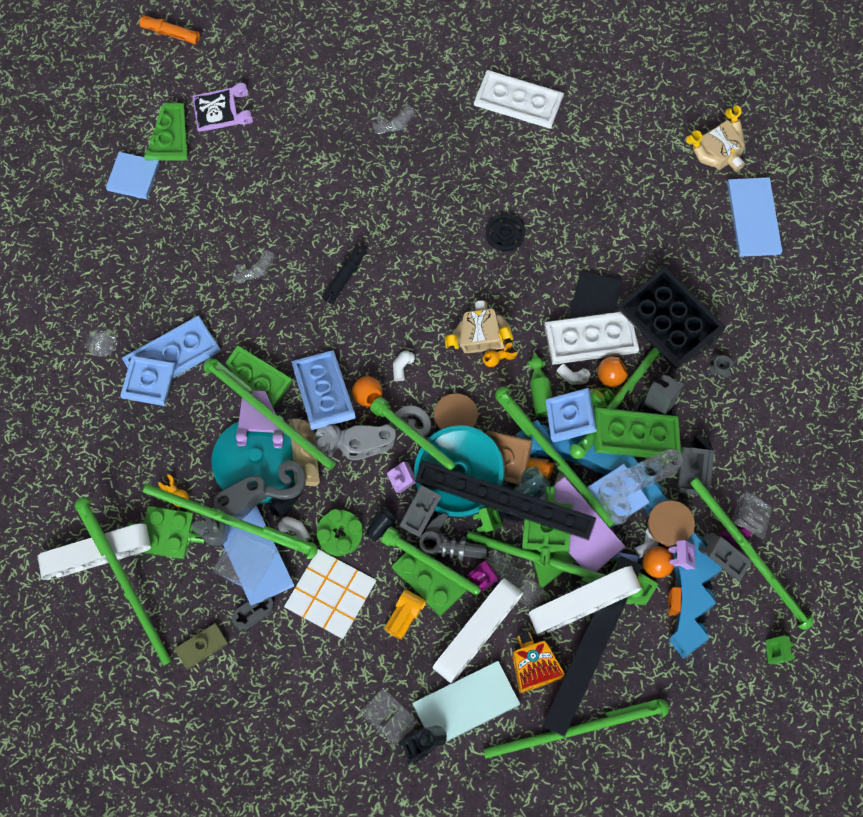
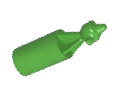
[527,353,553,418]

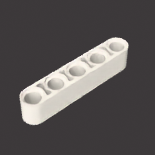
[37,524,151,580]
[529,566,642,636]
[433,578,523,684]

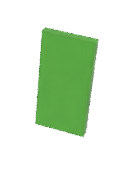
[593,407,681,461]

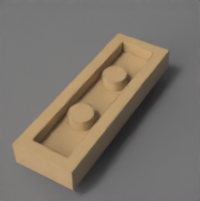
[289,419,320,486]

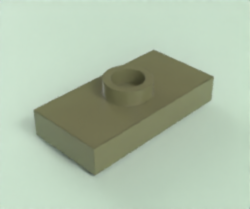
[174,623,228,670]

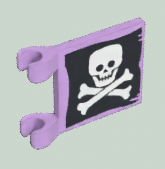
[192,83,253,132]

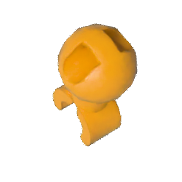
[483,343,517,367]
[158,475,189,507]

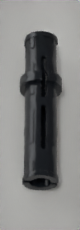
[322,245,367,304]

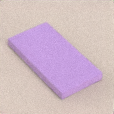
[539,477,626,572]

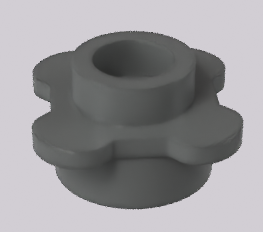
[709,355,734,378]

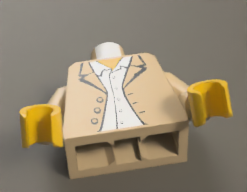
[686,105,745,172]
[445,301,514,353]

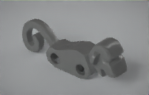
[191,460,306,546]

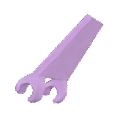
[236,391,284,448]

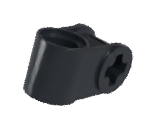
[398,725,447,765]

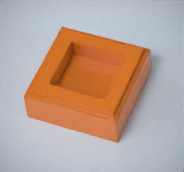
[668,587,681,616]

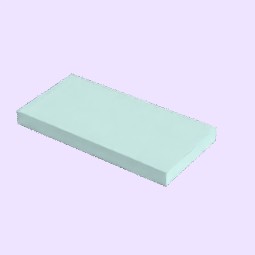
[413,661,520,742]

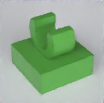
[473,507,503,532]
[766,636,795,664]

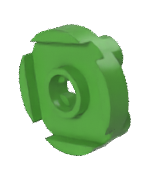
[317,509,363,556]

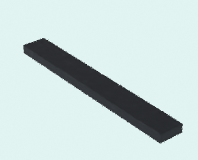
[415,460,597,541]
[542,556,643,738]

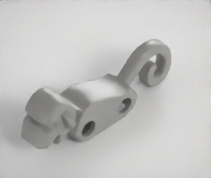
[314,406,431,461]

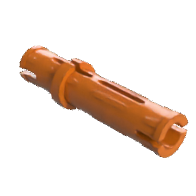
[140,15,200,45]

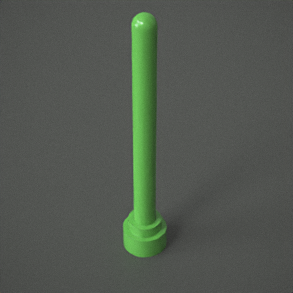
[370,397,455,470]
[381,526,481,595]

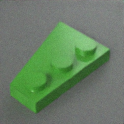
[145,103,187,160]
[225,345,293,409]
[391,552,468,617]

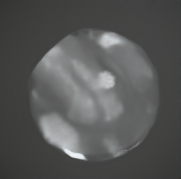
[86,326,117,357]

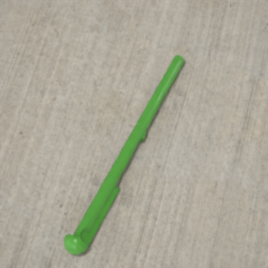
[570,347,660,459]
[204,358,336,470]
[495,386,616,528]
[690,478,814,630]
[142,484,318,559]
[75,497,172,666]
[466,532,644,598]
[483,699,669,759]

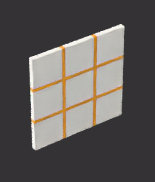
[284,549,377,639]

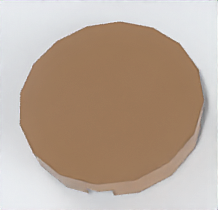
[434,393,478,430]
[647,500,695,547]

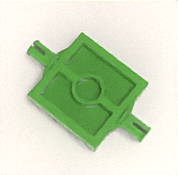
[522,487,573,566]
[128,506,205,560]

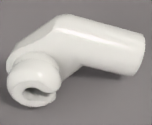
[393,350,415,381]
[556,364,590,385]
[634,528,659,558]

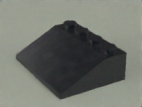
[616,266,726,370]

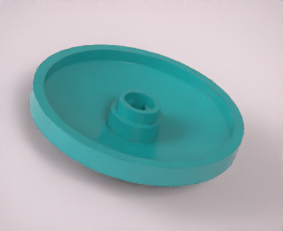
[211,421,295,504]
[414,425,505,517]

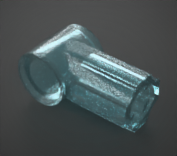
[513,466,550,497]

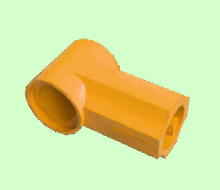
[384,589,426,640]

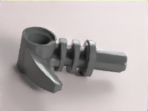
[419,513,487,561]

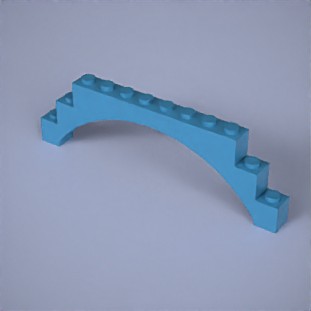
[515,420,722,659]

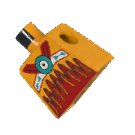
[512,632,564,693]

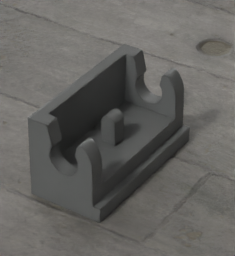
[643,375,684,415]
[677,447,714,495]
[400,485,441,537]
[698,533,752,581]

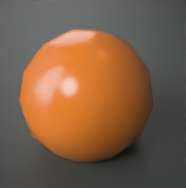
[597,357,628,387]
[352,376,383,407]
[642,546,675,578]

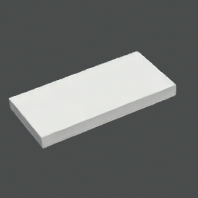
[474,70,564,129]
[544,312,639,365]

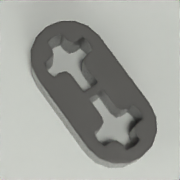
[232,597,274,630]

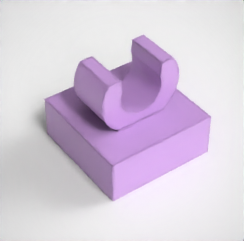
[387,462,416,493]
[669,540,696,570]

